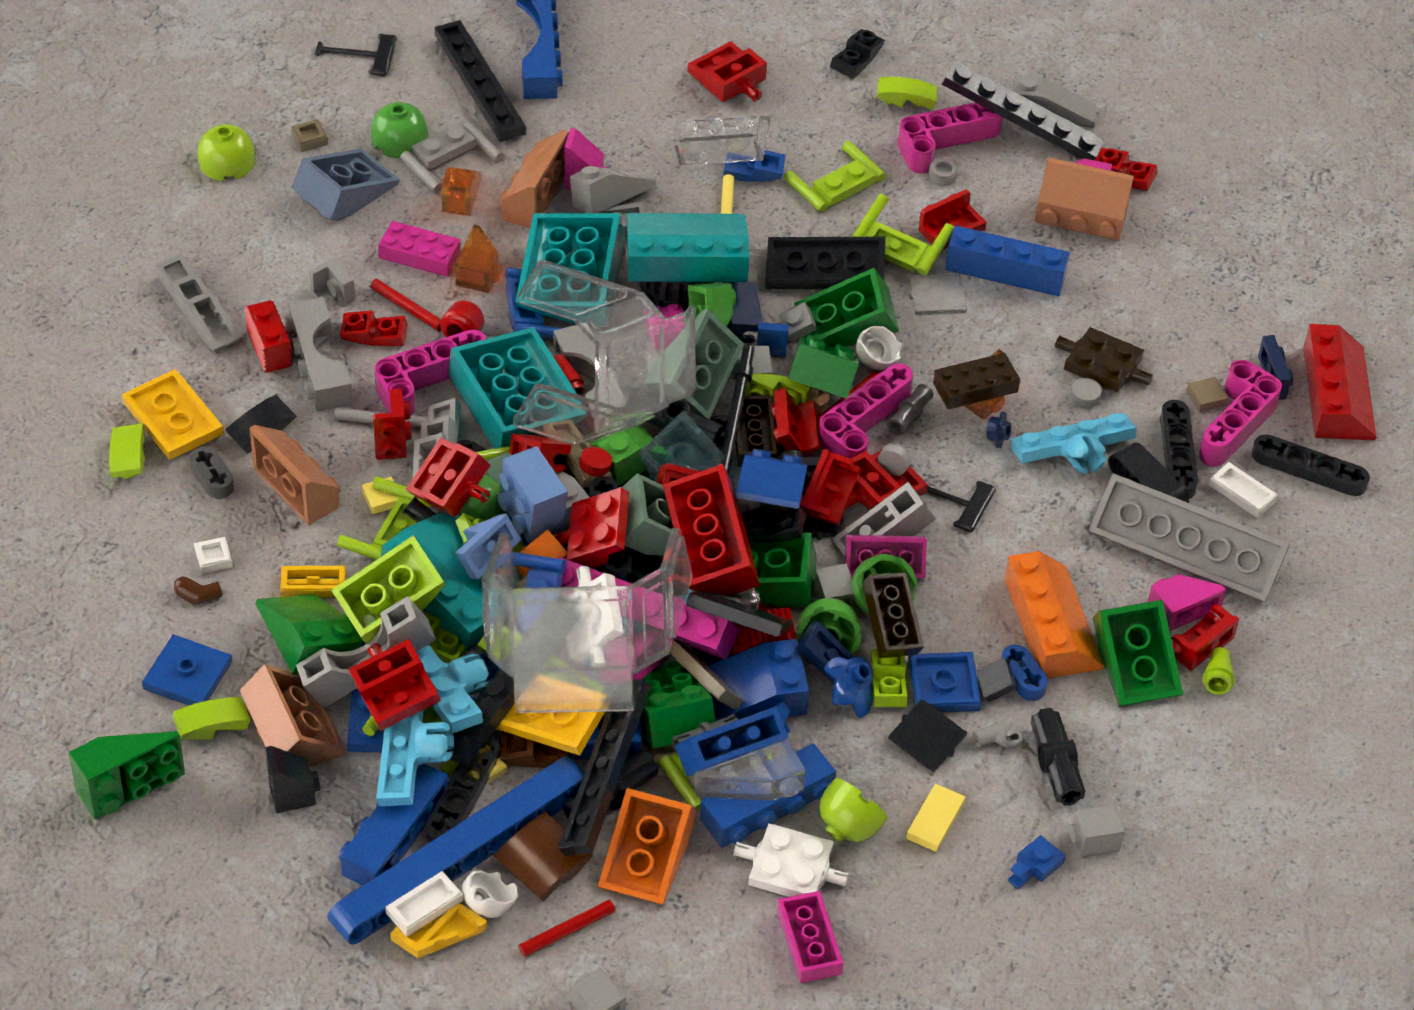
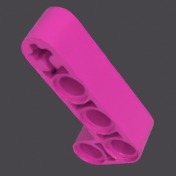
[897,103,1003,173]
[374,330,486,415]
[1199,360,1282,467]
[819,364,913,459]

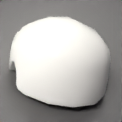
[856,326,902,371]
[461,870,519,918]

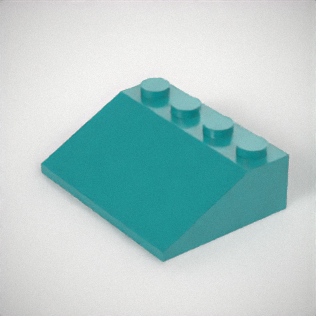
[515,213,625,326]
[627,213,750,282]
[448,327,587,449]
[381,512,524,652]

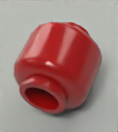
[440,300,485,337]

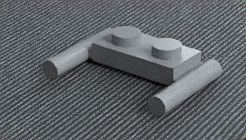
[400,121,504,193]

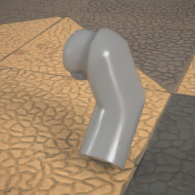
[972,722,1023,748]

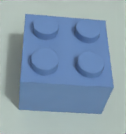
[497,446,568,544]

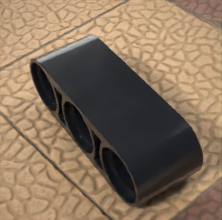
[1108,442,1189,503]

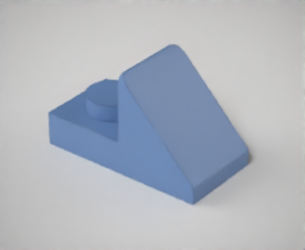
[456,514,521,580]

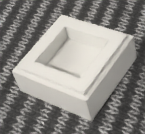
[194,537,233,574]

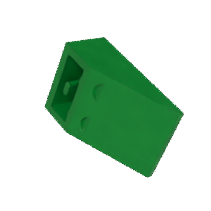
[788,334,859,399]
[641,661,715,749]
[68,731,185,819]

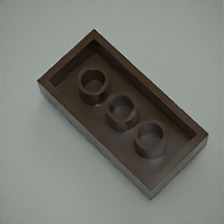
[933,353,1020,410]
[736,396,777,467]
[862,573,924,658]

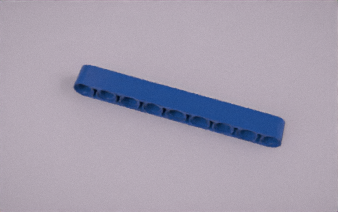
[327,756,585,945]

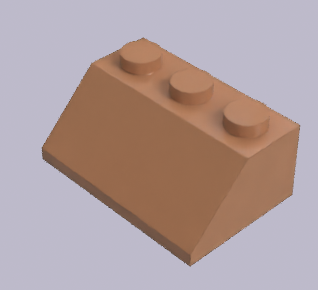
[499,130,569,228]
[1035,157,1134,241]
[250,425,340,525]
[240,664,347,767]

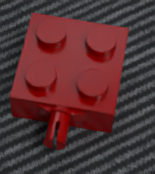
[687,41,767,102]
[406,437,491,518]
[845,450,928,511]
[554,487,629,568]
[348,639,441,731]

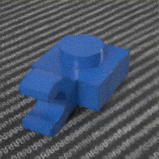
[1008,835,1066,889]

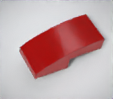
[1095,148,1157,191]
[340,310,408,346]

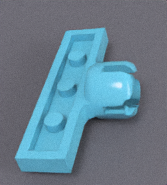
[1010,413,1136,474]
[416,644,489,733]
[376,710,454,806]

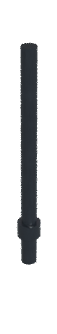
[718,345,755,475]

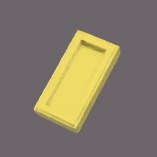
[906,783,966,852]

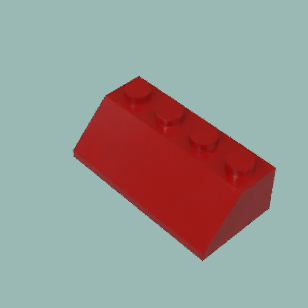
[1303,324,1376,440]
[663,464,761,596]

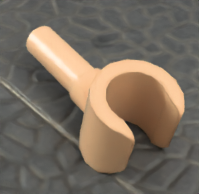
[810,387,830,415]

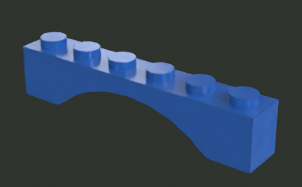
[516,0,563,99]

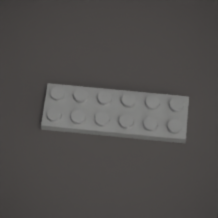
[1088,473,1290,603]

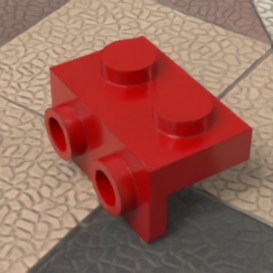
[918,189,987,250]
[771,387,821,455]
[373,388,412,460]

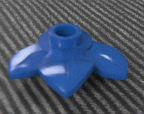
[824,657,873,718]

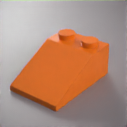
[598,788,698,905]

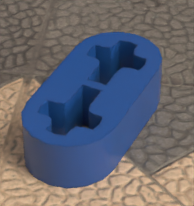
[1001,644,1048,701]

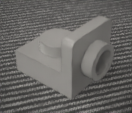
[309,258,355,305]

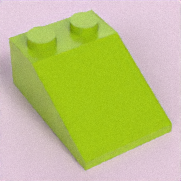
[331,536,446,644]

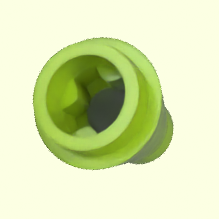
[1202,647,1235,695]

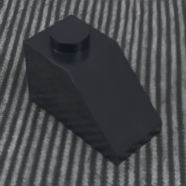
[265,746,320,813]

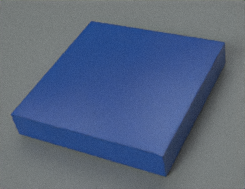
[908,652,981,712]

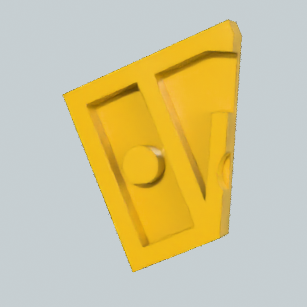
[391,903,487,959]

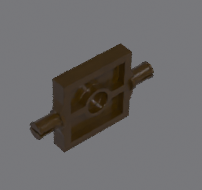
[1055,327,1153,392]

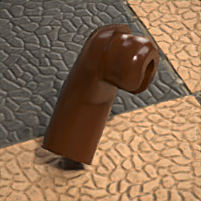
[174,576,223,605]

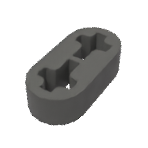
[190,447,234,499]

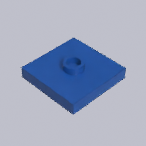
[142,634,232,705]

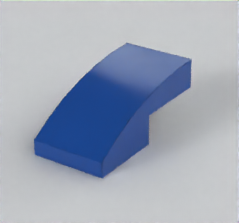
[722,149,786,182]

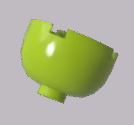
[197,124,255,181]
[819,778,888,842]

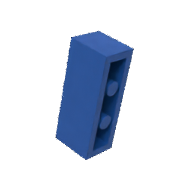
[675,706,789,777]

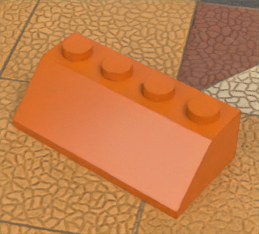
[1005,551,1104,678]

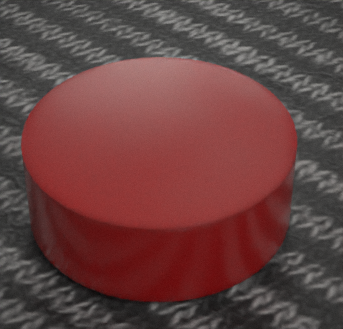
[579,447,612,477]

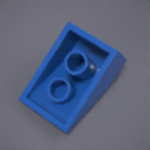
[735,449,808,509]
[705,639,809,721]

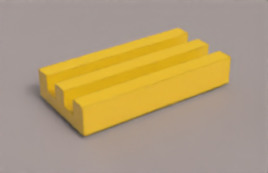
[280,566,347,598]

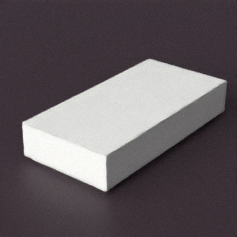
[1208,462,1278,519]
[386,871,463,937]

